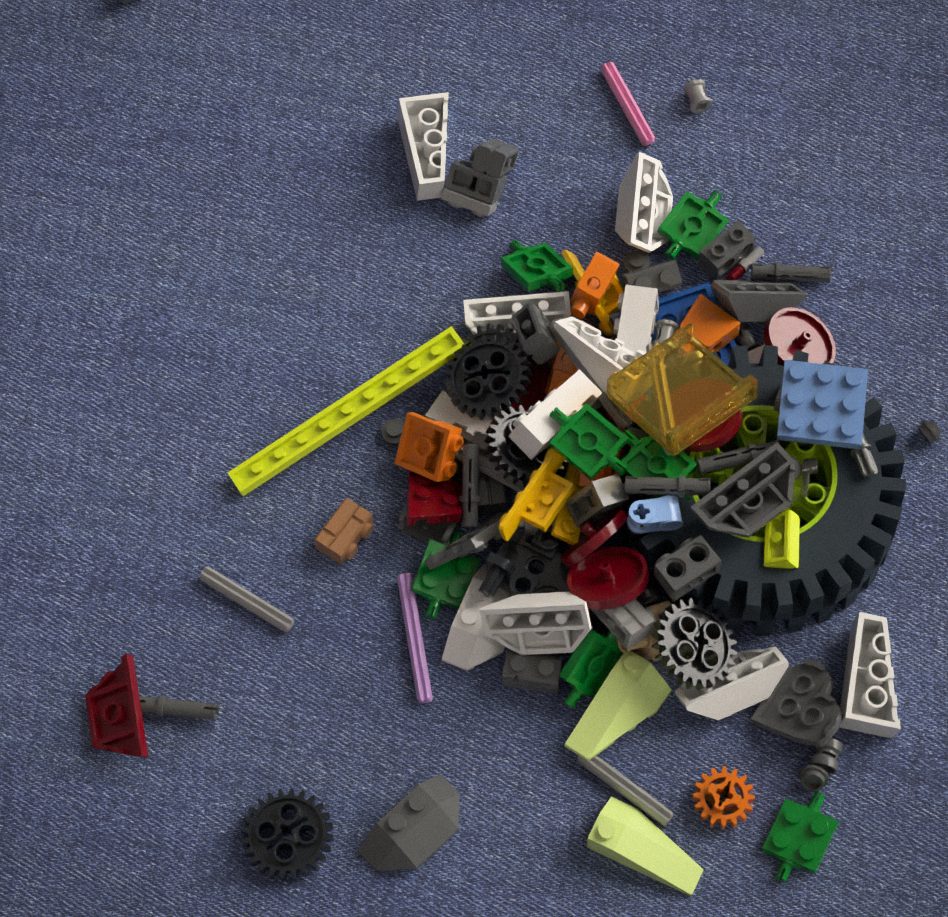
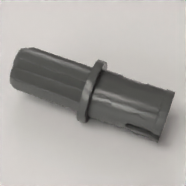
[850,434,878,478]

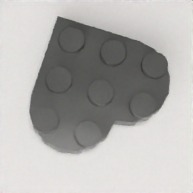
[751,659,843,747]

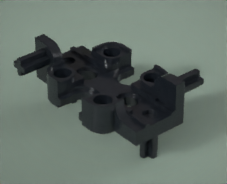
[479,525,643,633]

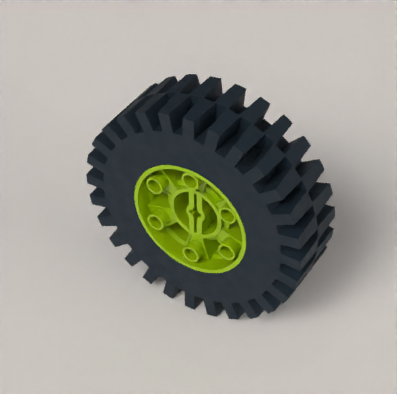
[618,345,906,636]

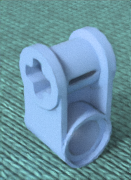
[627,495,683,534]

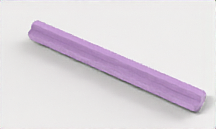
[397,573,433,704]

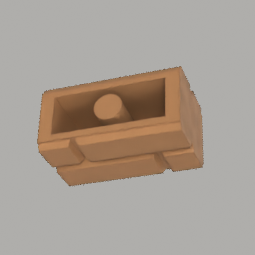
[314,498,374,565]

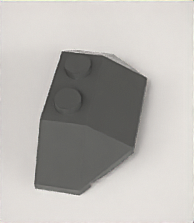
[712,280,807,325]
[690,442,796,538]
[357,774,460,872]

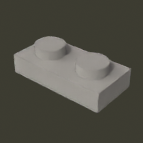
[441,188,498,217]

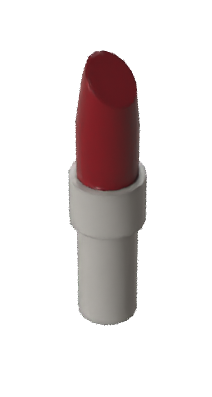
[725,246,764,280]

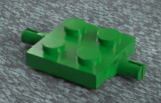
[657,191,729,260]
[501,240,573,292]
[549,403,628,480]
[621,428,698,501]
[410,532,480,620]
[559,630,623,708]
[762,792,839,883]

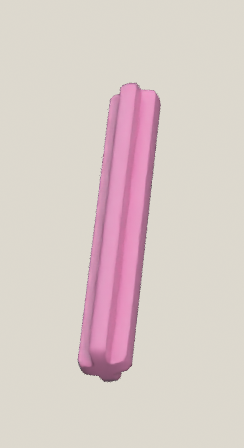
[601,62,655,146]

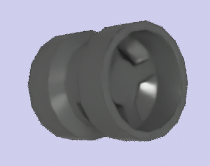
[809,738,844,774]

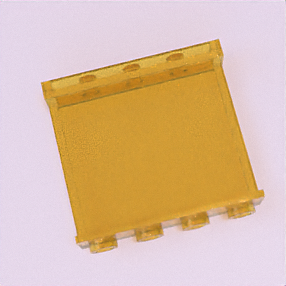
[607,323,758,457]

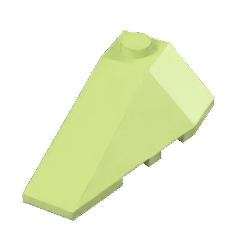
[564,651,671,761]
[587,796,703,896]

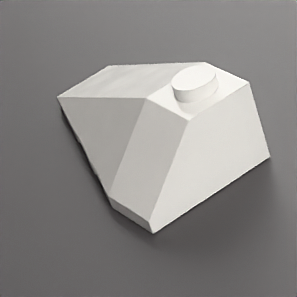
[553,317,666,406]

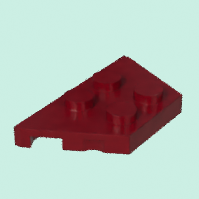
[406,470,462,526]
[85,654,148,758]

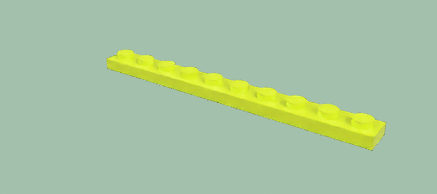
[228,326,464,496]

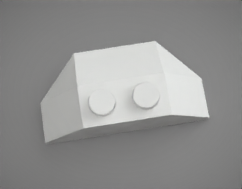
[615,152,673,253]
[463,291,571,343]
[442,564,518,671]
[479,592,592,655]
[675,647,789,720]

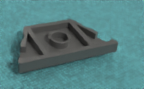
[424,511,506,570]

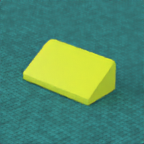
[764,509,800,569]

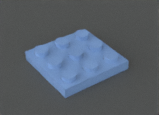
[776,360,868,449]

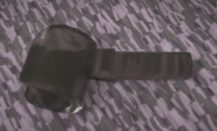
[800,458,818,497]

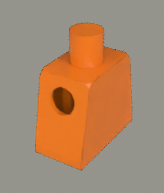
[570,252,620,319]
[677,294,740,358]

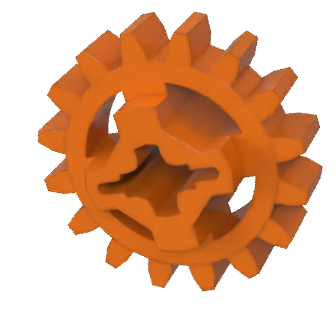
[692,766,755,830]

